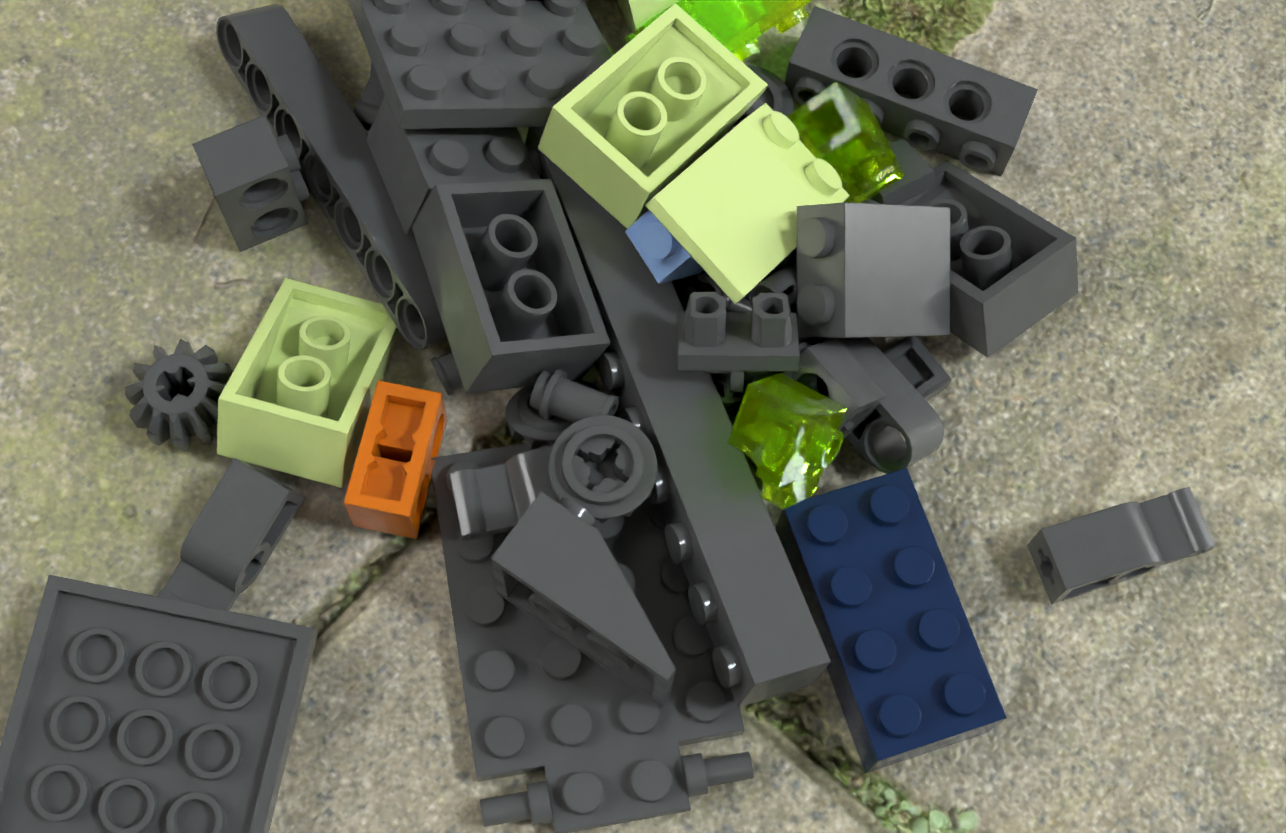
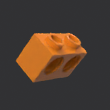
[344,380,448,539]

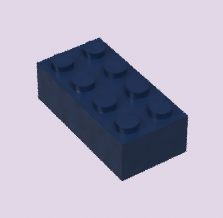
[775,468,1007,773]

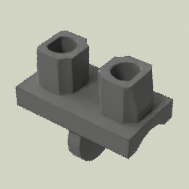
[677,292,800,393]

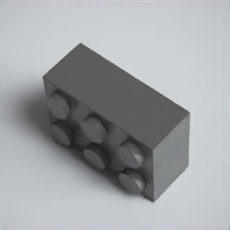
[412,179,610,394]

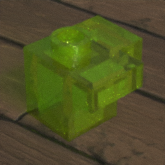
[787,82,905,203]
[727,373,847,510]

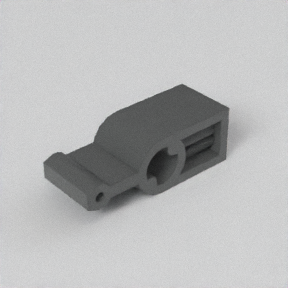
[450,446,621,541]
[157,458,306,611]
[1027,487,1216,604]

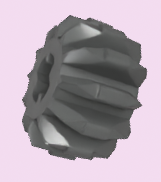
[125,339,233,452]

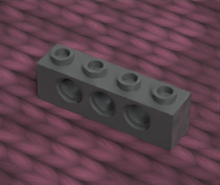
[785,6,1038,176]

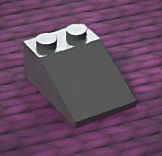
[898,160,1078,358]
[491,491,676,708]

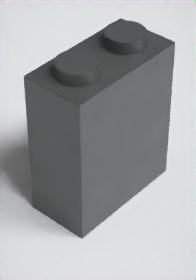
[797,203,950,338]

